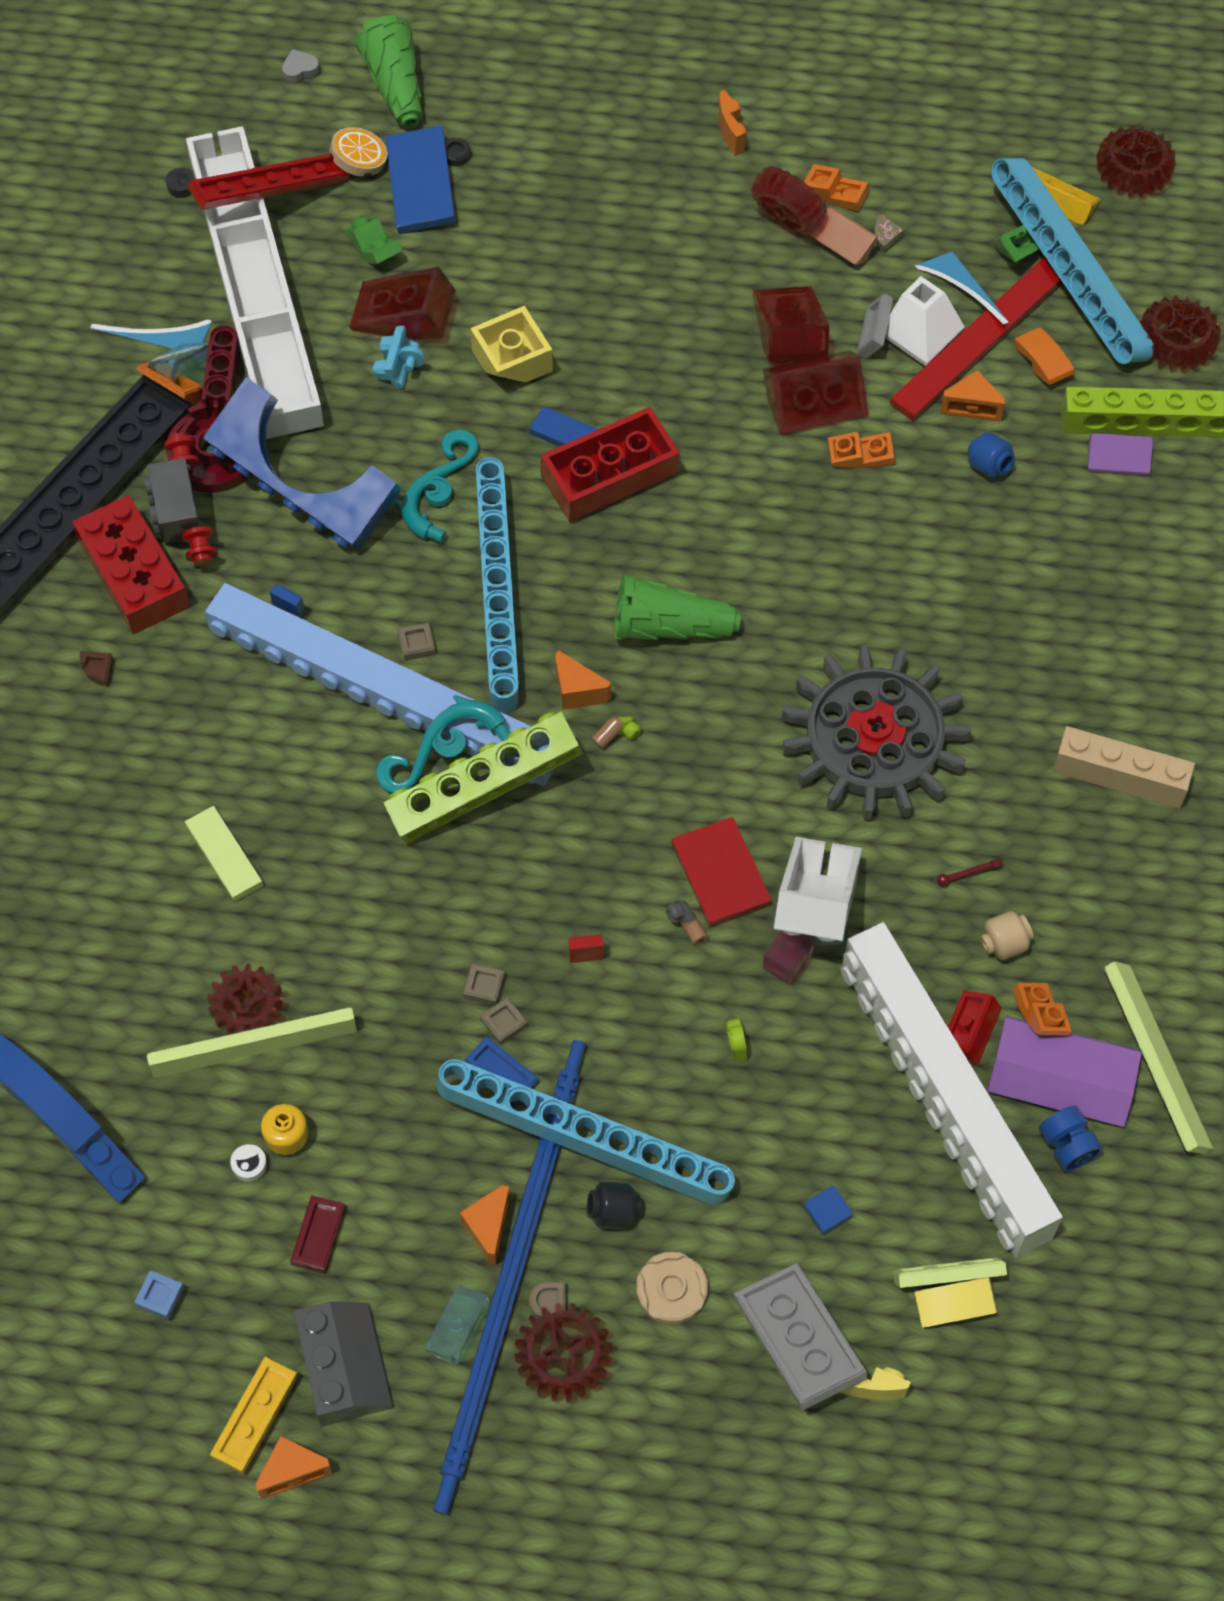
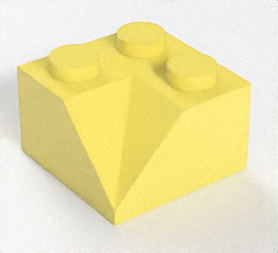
[470,306,553,383]

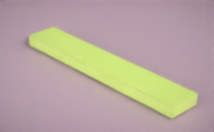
[1105,961,1213,1154]
[147,1008,357,1078]

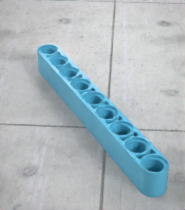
[991,158,1154,364]
[476,457,519,714]
[437,1059,735,1205]

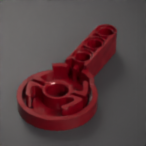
[166,325,252,493]

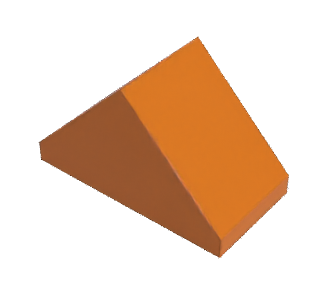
[940,370,1005,422]
[555,650,611,710]
[460,1185,510,1265]
[255,1436,333,1500]

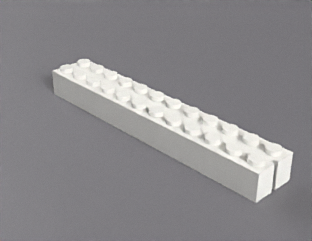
[186,126,324,439]

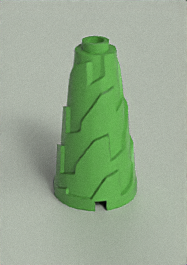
[355,15,422,129]
[614,574,741,640]

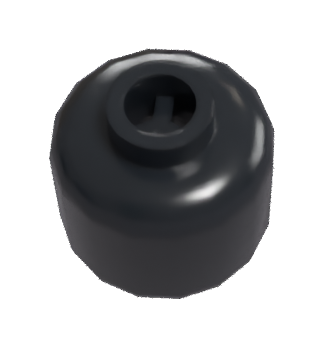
[587,1182,641,1229]

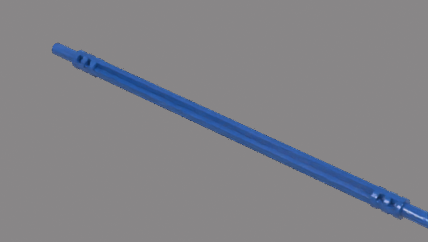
[433,1040,586,1515]

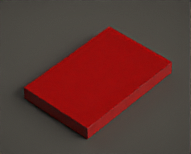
[671,817,772,928]

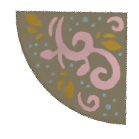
[874,214,904,253]

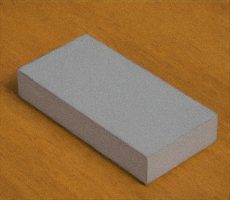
[857,294,893,359]

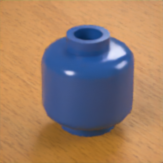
[968,432,1015,478]

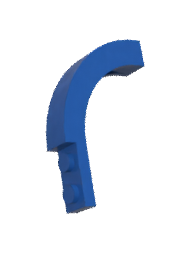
[0,1034,145,1203]

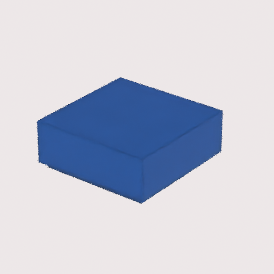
[270,584,305,619]
[803,1185,853,1236]

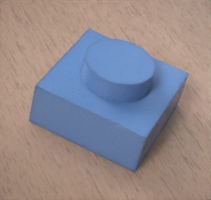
[134,1270,184,1320]

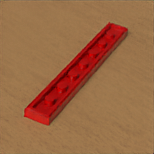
[890,256,1063,421]

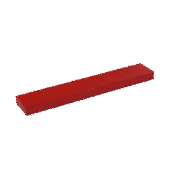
[187,153,350,210]

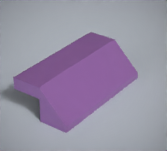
[988,1016,1142,1127]

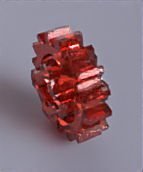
[207,964,284,1035]

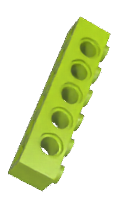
[1061,387,1224,438]
[383,711,583,844]

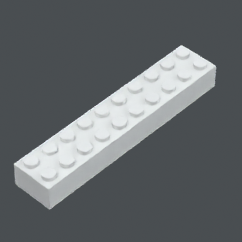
[841,922,1063,1259]

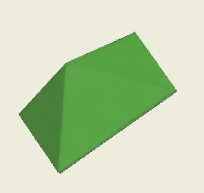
[994,225,1040,263]

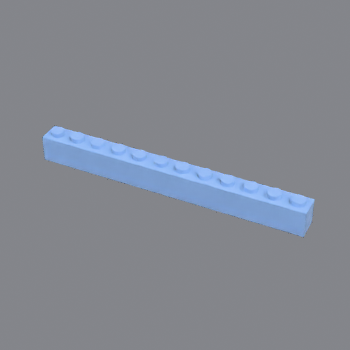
[205,583,555,787]

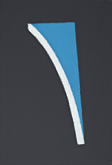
[915,252,1008,324]
[90,320,212,354]

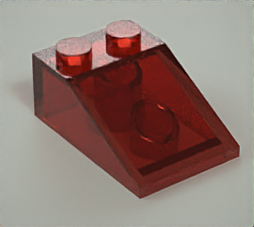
[349,266,456,341]
[753,286,830,364]

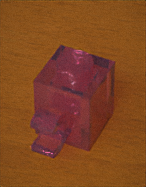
[762,930,815,986]

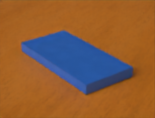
[386,125,456,233]

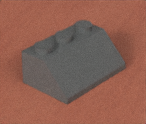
[294,1301,393,1427]

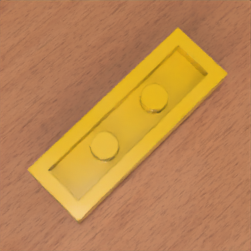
[210,1357,298,1475]

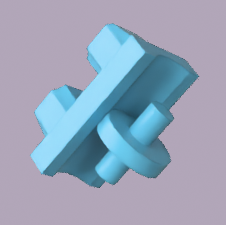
[373,326,426,389]

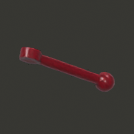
[937,858,1003,887]

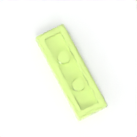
[184,806,263,902]
[893,1257,1007,1288]

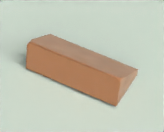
[810,206,878,265]

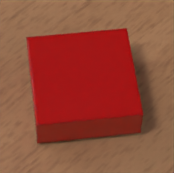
[568,934,604,963]

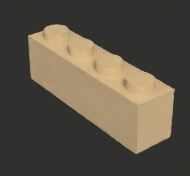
[1053,726,1195,809]

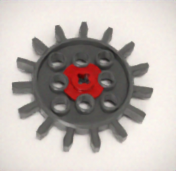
[782,645,971,820]

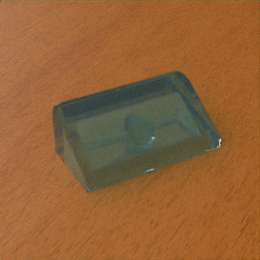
[149,342,209,379]
[424,1286,490,1366]

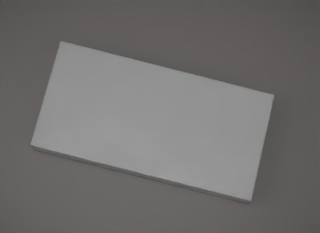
[734,1263,867,1410]

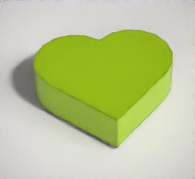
[726,1018,747,1062]

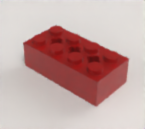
[540,407,680,522]
[72,495,190,635]

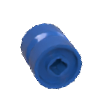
[1038,1105,1103,1172]

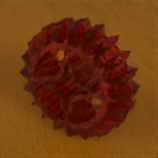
[1096,124,1176,198]
[750,166,827,235]
[1140,295,1221,372]
[514,1302,612,1402]

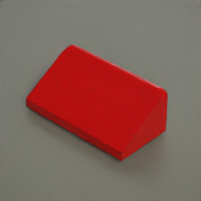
[948,990,1001,1064]

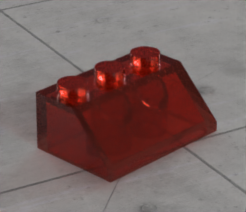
[763,351,869,434]

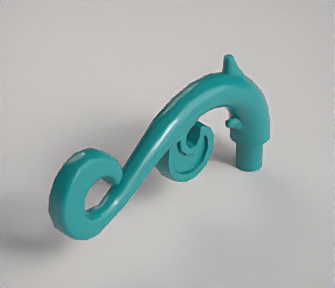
[394,430,479,543]
[376,695,511,793]

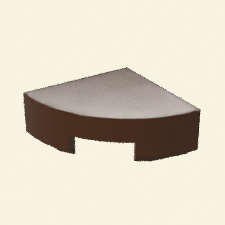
[80,651,114,687]

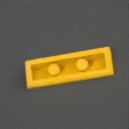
[1032,167,1100,225]

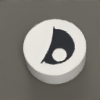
[230,1144,267,1182]

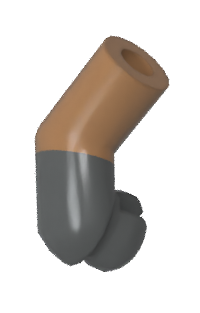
[666,900,708,946]

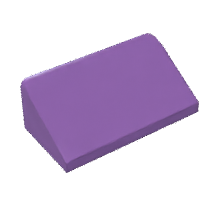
[1088,433,1153,476]

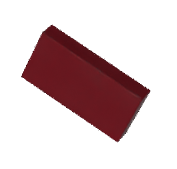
[290,1195,346,1274]

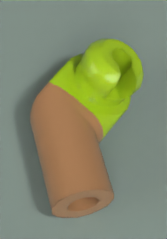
[591,716,641,748]

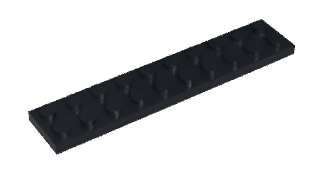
[0,375,192,617]

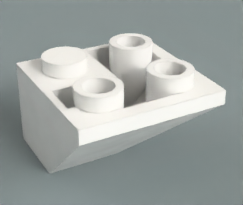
[885,276,965,366]

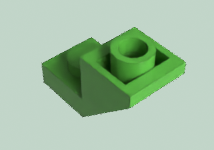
[344,215,403,264]

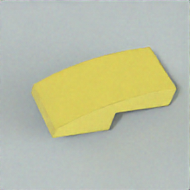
[915,1277,998,1328]
[839,1367,911,1400]

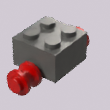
[143,433,218,566]

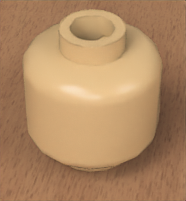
[980,911,1034,960]

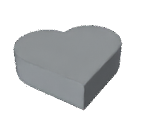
[282,49,319,83]

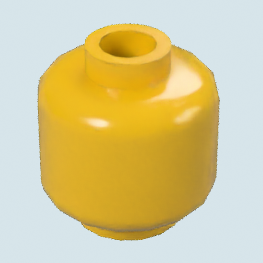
[261,1104,309,1155]

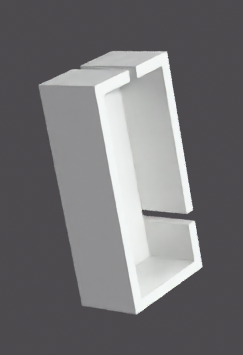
[774,837,862,941]

